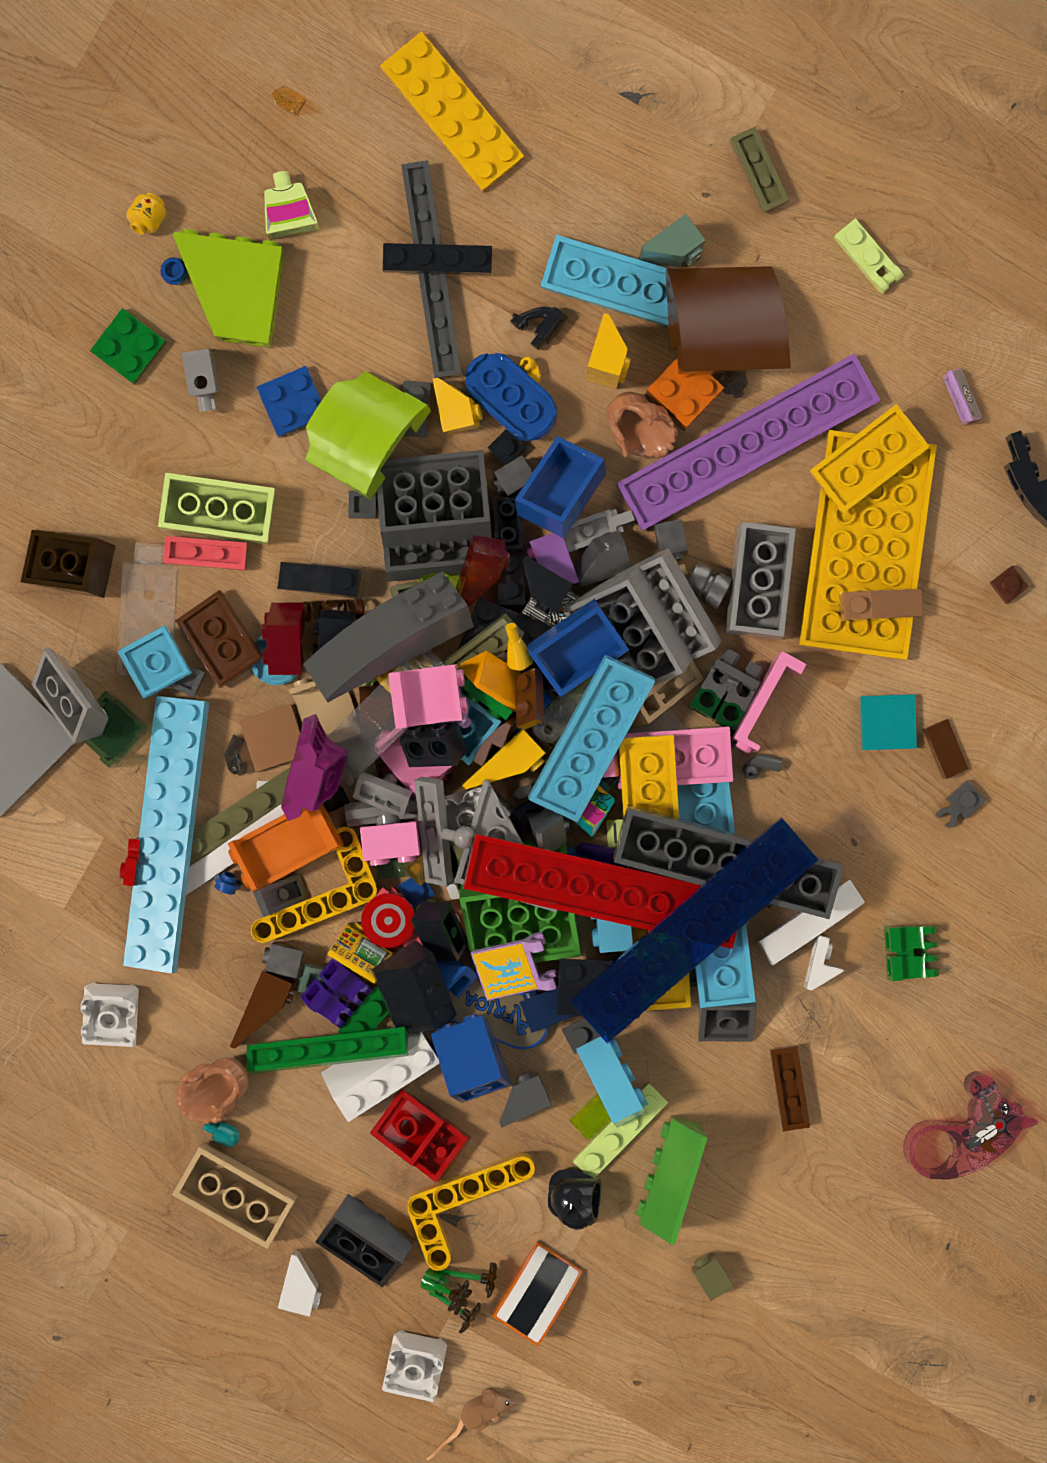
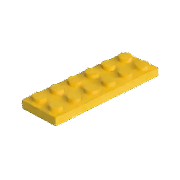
[380,31,524,193]

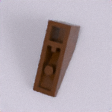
[230,969,296,1049]

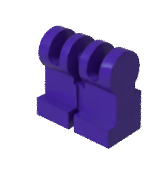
[300,958,373,1028]

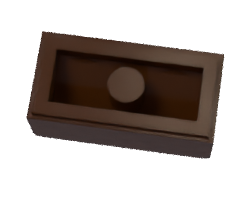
[922,719,968,779]

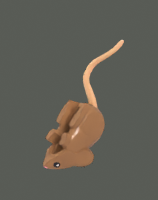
[427,1388,515,1461]

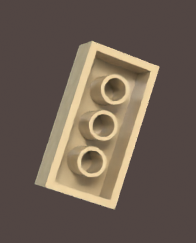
[172,1142,298,1249]

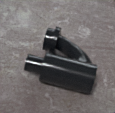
[510,307,568,350]

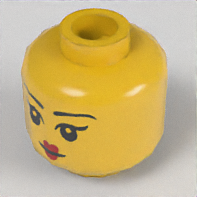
[126,193,167,235]

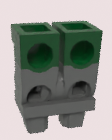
[688,649,763,732]

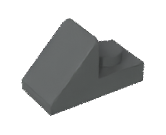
[253,874,309,917]

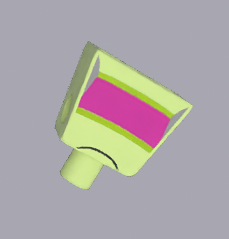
[264,171,319,240]

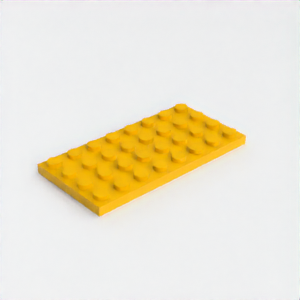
[798,430,937,660]

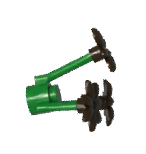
[421,1262,497,1333]

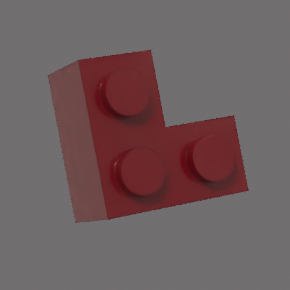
[262,602,305,675]

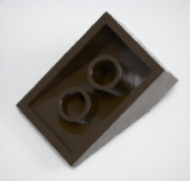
[21,530,116,598]

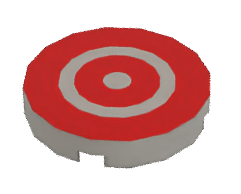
[361,893,415,948]

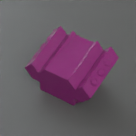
[281,714,349,821]

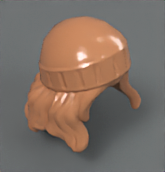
[606,391,678,458]
[175,1058,249,1125]

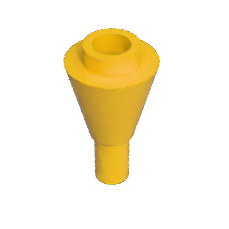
[505,623,534,671]

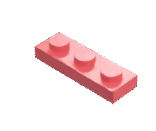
[163,536,248,571]

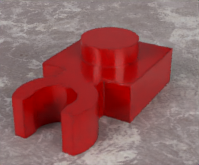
[119,838,140,886]

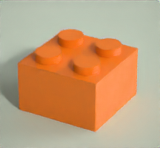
[645,358,724,432]

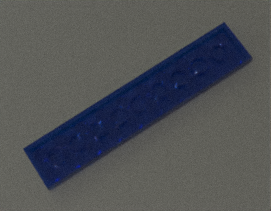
[570,817,819,1043]

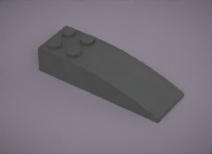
[303,572,474,703]

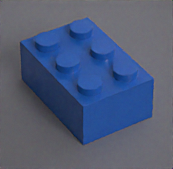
[515,436,606,538]
[526,598,629,697]

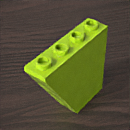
[173,229,285,348]

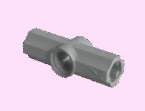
[344,796,418,827]

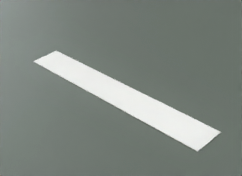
[186,804,284,895]

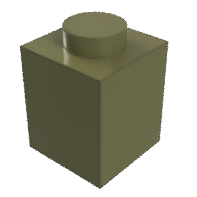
[691,1253,734,1301]

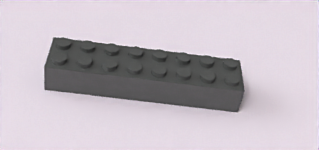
[613,805,844,919]

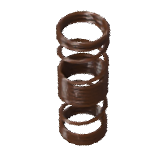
[303,599,364,622]

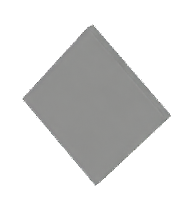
[0,663,75,817]

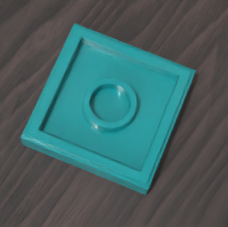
[859,694,917,750]

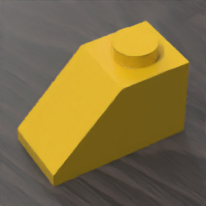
[433,378,482,435]

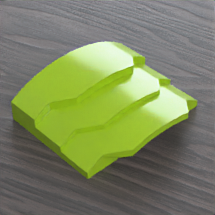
[305,371,431,500]

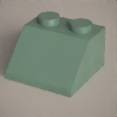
[639,214,705,268]

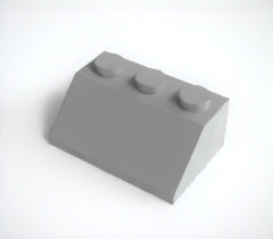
[32,648,108,744]

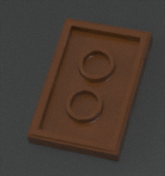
[175,590,263,688]

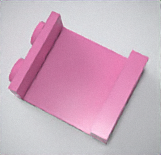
[388,664,468,729]
[374,727,459,800]

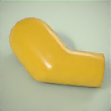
[520,357,541,384]

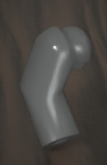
[743,754,782,780]

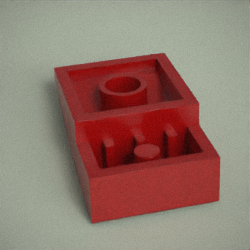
[370,1089,472,1183]

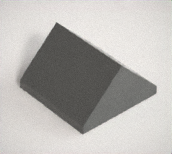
[698,999,757,1042]

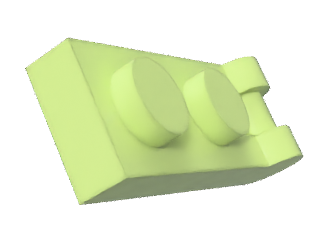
[833,218,904,294]

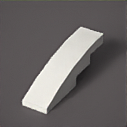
[757,880,865,965]

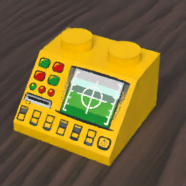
[327,922,394,983]

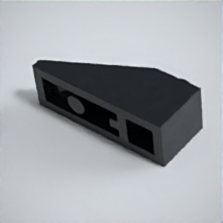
[277,562,362,599]

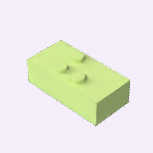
[158,473,275,545]

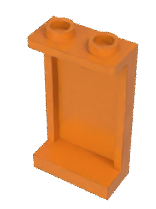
[228,803,344,892]

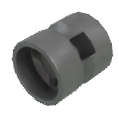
[688,562,732,610]

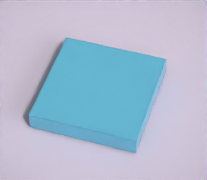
[117,625,192,699]

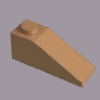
[839,589,923,622]

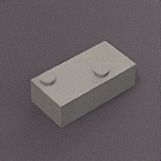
[725,522,796,640]

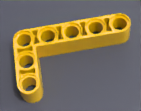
[251,827,379,943]
[407,1152,535,1271]

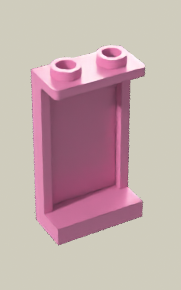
[730,651,806,754]

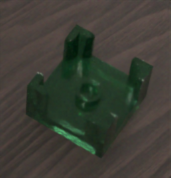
[84,691,151,768]

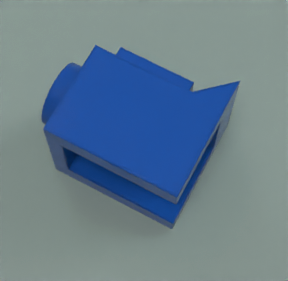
[436,960,479,998]

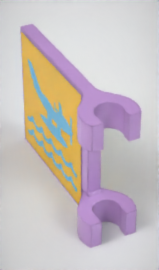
[471,932,558,1001]

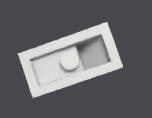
[804,935,844,990]

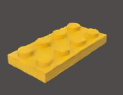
[809,404,930,514]

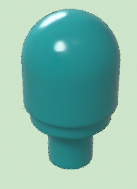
[202,1121,240,1147]

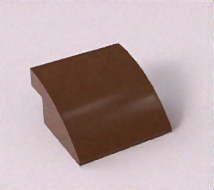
[666,266,791,375]

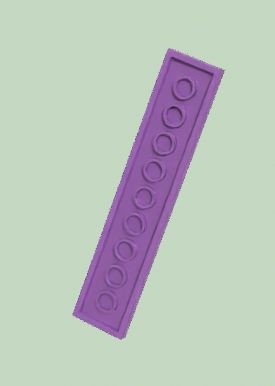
[616,353,881,531]

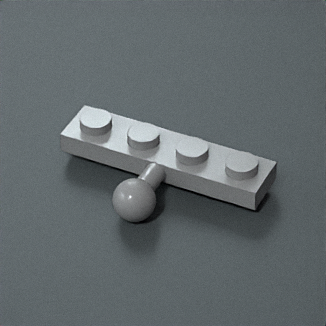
[414,776,475,887]

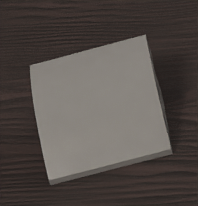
[562,548,722,686]

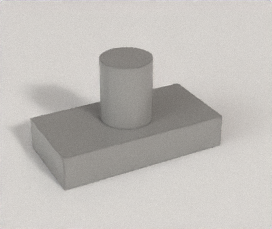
[353,772,413,818]

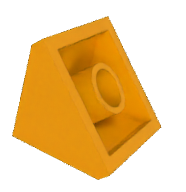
[458,650,522,712]

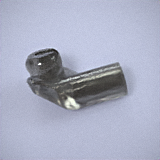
[224,734,248,776]

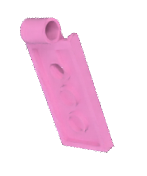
[603,726,733,789]

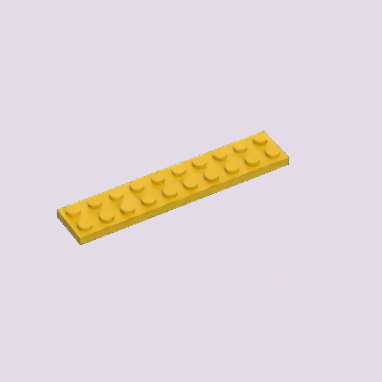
[619,734,691,1011]

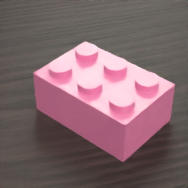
[360,820,422,866]

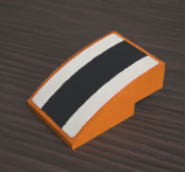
[492,1241,583,1346]

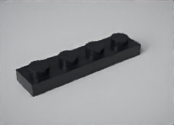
[382,243,492,275]

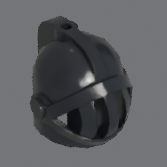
[548,1169,602,1230]

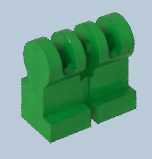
[884,925,940,981]

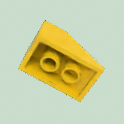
[462,729,545,789]

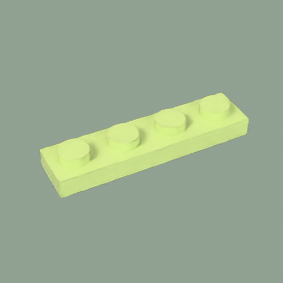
[572,1082,668,1178]

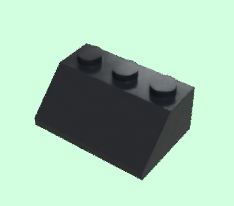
[371,940,457,1033]
[556,958,643,1019]
[315,1194,416,1288]

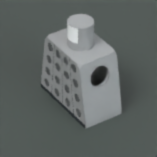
[181,349,220,412]

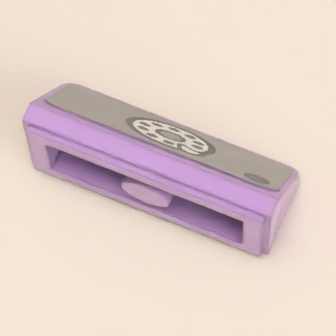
[943,369,982,426]

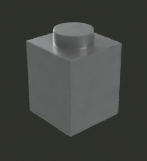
[492,455,533,497]
[653,519,688,561]
[262,942,305,978]

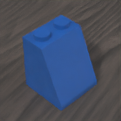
[431,1014,512,1103]

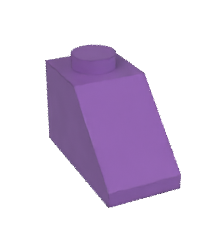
[526,533,579,586]

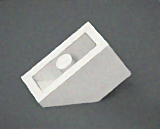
[278,1250,322,1317]

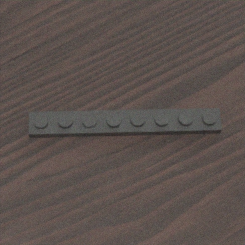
[401,160,462,379]

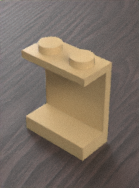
[289,678,362,744]

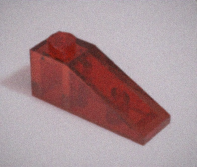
[455,535,510,607]

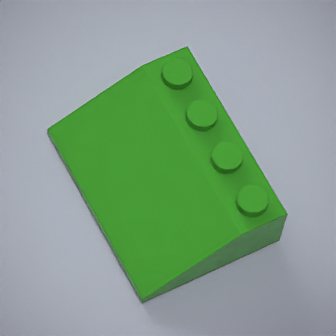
[636,1116,708,1245]

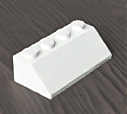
[321,1025,439,1122]

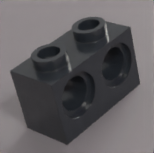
[399,722,468,767]

